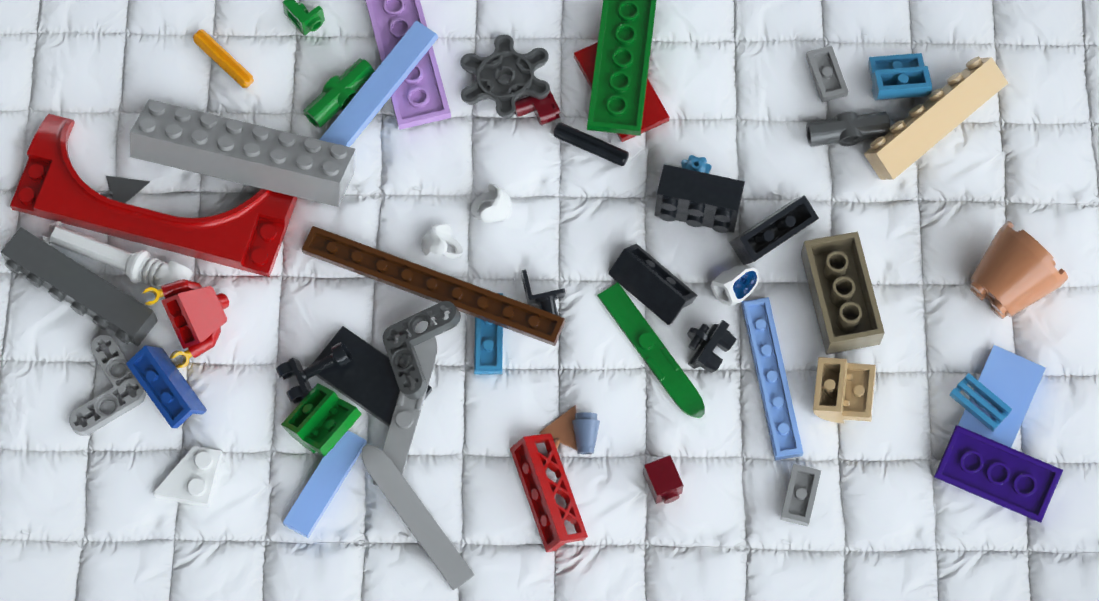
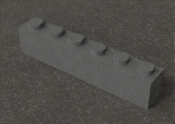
[1,227,158,346]

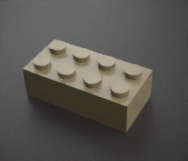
[801,231,885,355]

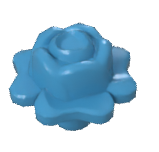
[681,155,712,174]

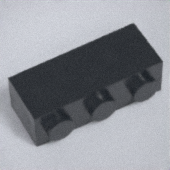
[729,195,819,265]

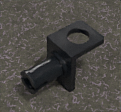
[521,269,565,316]

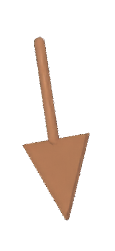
[539,405,577,472]

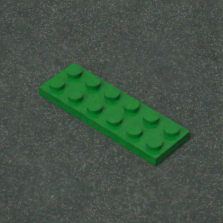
[587,0,657,136]

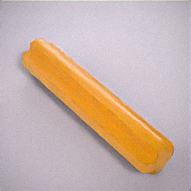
[193,29,254,88]

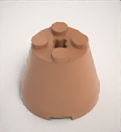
[970,221,1068,319]

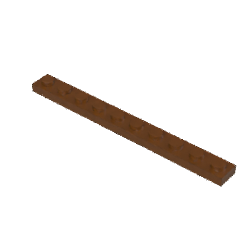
[301,226,566,346]

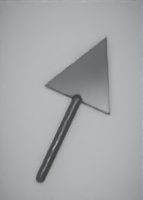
[100,176,150,203]

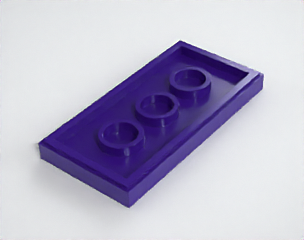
[934,425,1063,523]

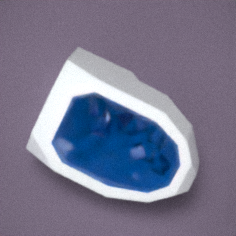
[710,265,760,306]

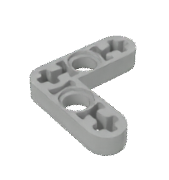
[69,335,146,436]

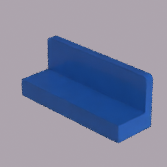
[126,345,207,428]

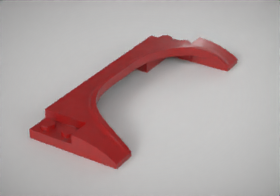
[10,114,298,277]

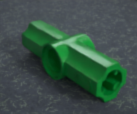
[303,58,375,128]

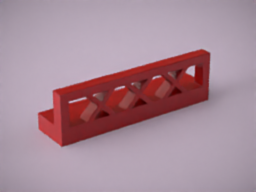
[510,433,588,553]

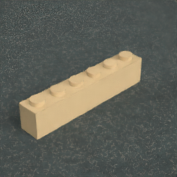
[864,56,1008,180]

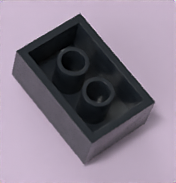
[654,164,745,233]

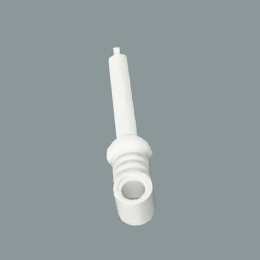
[42,221,193,289]

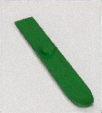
[597,282,705,418]

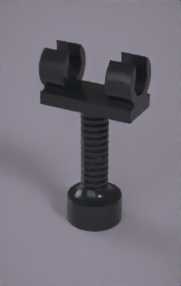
[276,342,353,404]

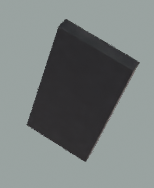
[312,326,432,427]

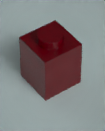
[643,455,684,504]

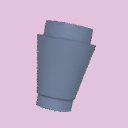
[572,412,600,454]

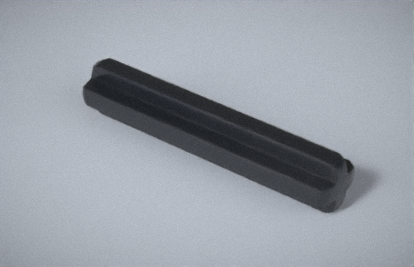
[554,122,629,166]

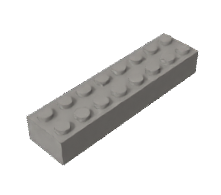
[130,99,356,207]

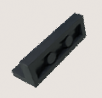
[609,244,698,325]

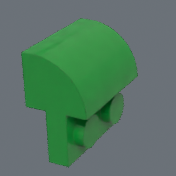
[281,383,362,456]

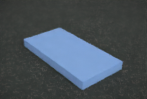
[958,345,1046,448]

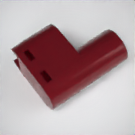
[515,91,560,125]

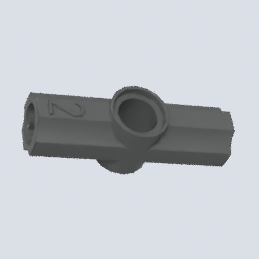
[806,111,890,147]

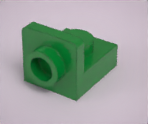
[282,0,325,36]

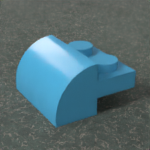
[868,53,932,100]

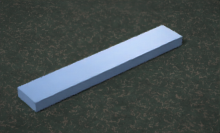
[319,20,439,147]
[741,297,803,460]

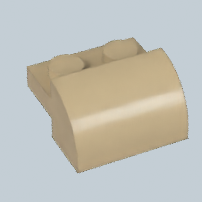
[813,357,876,423]

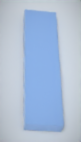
[283,431,367,538]

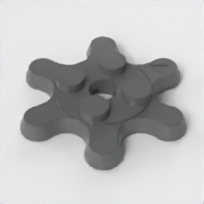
[460,35,550,119]

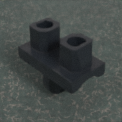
[687,320,737,373]

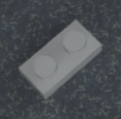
[806,46,848,102]
[780,464,822,527]

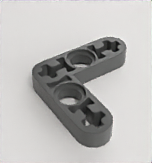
[383,301,461,400]

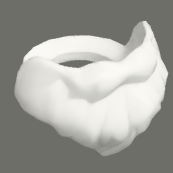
[470,183,512,223]
[421,224,463,258]

